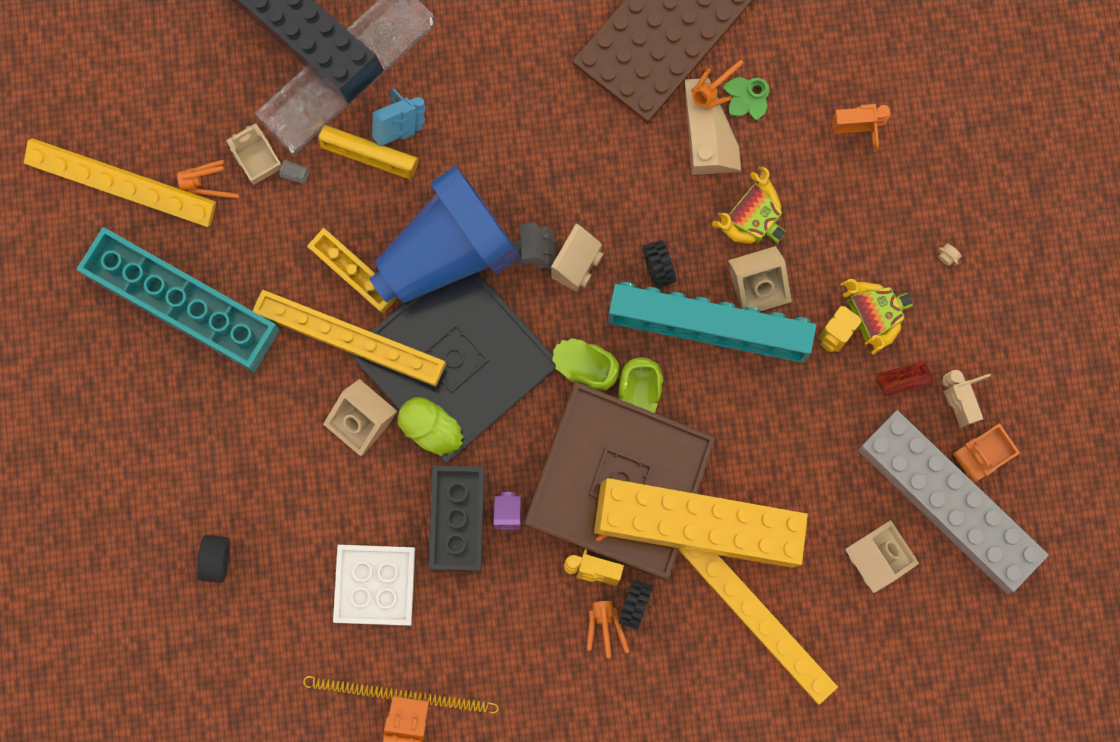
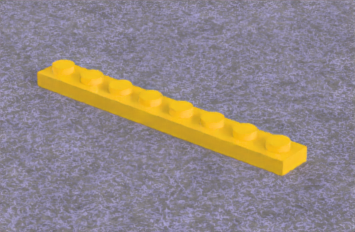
[24,138,216,227]
[253,290,446,387]
[678,548,838,705]

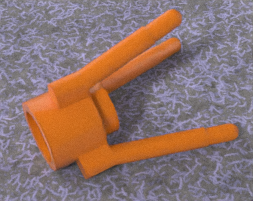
[691,60,743,110]
[177,160,240,199]
[587,601,629,659]

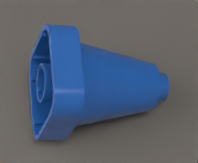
[369,165,521,303]

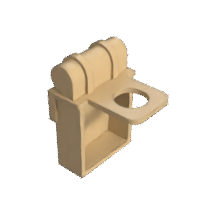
[226,123,283,185]
[942,370,991,428]

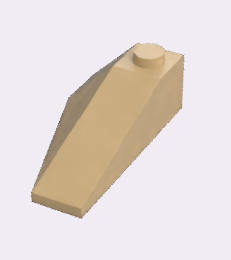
[684,78,741,175]

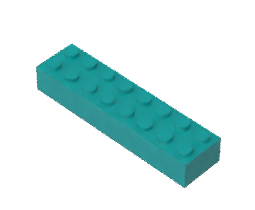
[76,227,280,373]
[608,282,816,363]

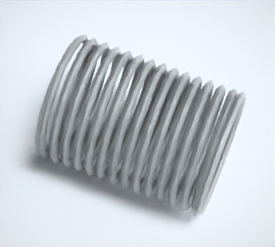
[280,160,309,184]

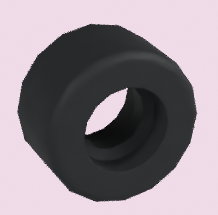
[197,535,230,583]

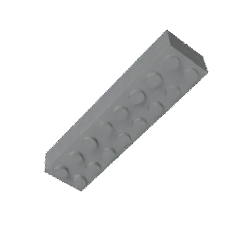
[858,410,1049,594]

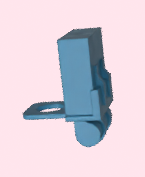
[372,89,425,146]

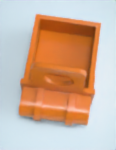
[832,104,890,152]
[953,423,1020,483]
[383,696,429,742]

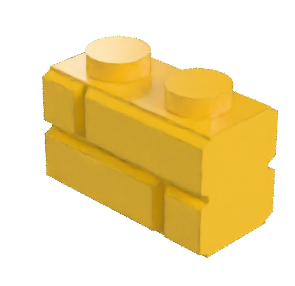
[818,306,862,352]

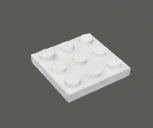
[333,545,416,626]

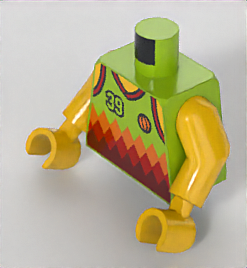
[712,166,786,244]
[840,279,913,354]

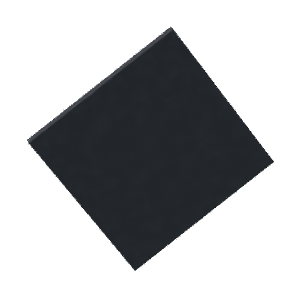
[348,272,556,464]

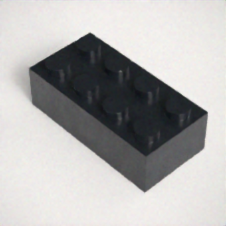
[429,466,485,573]

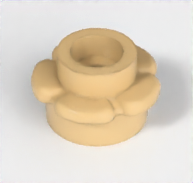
[938,243,962,266]

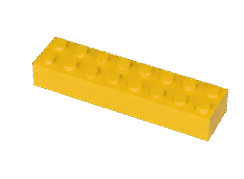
[594,478,808,568]

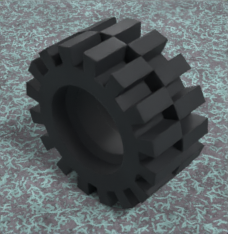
[642,240,676,289]
[618,579,653,630]

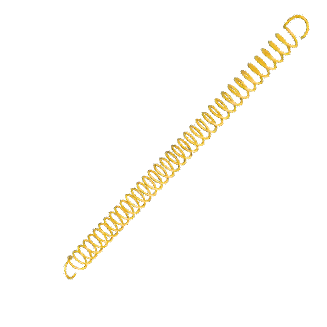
[303,676,498,713]

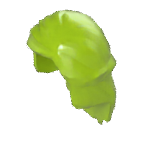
[552,338,619,392]
[618,357,664,413]
[397,397,464,456]

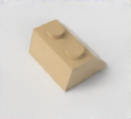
[551,224,604,292]
[728,246,792,311]
[323,379,397,456]
[845,520,919,593]

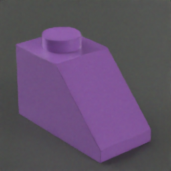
[494,492,521,530]

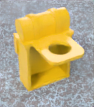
[564,549,624,586]

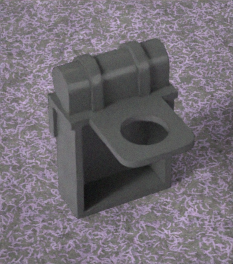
[514,223,557,269]

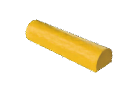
[319,125,418,180]
[307,228,397,313]

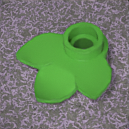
[723,77,769,120]

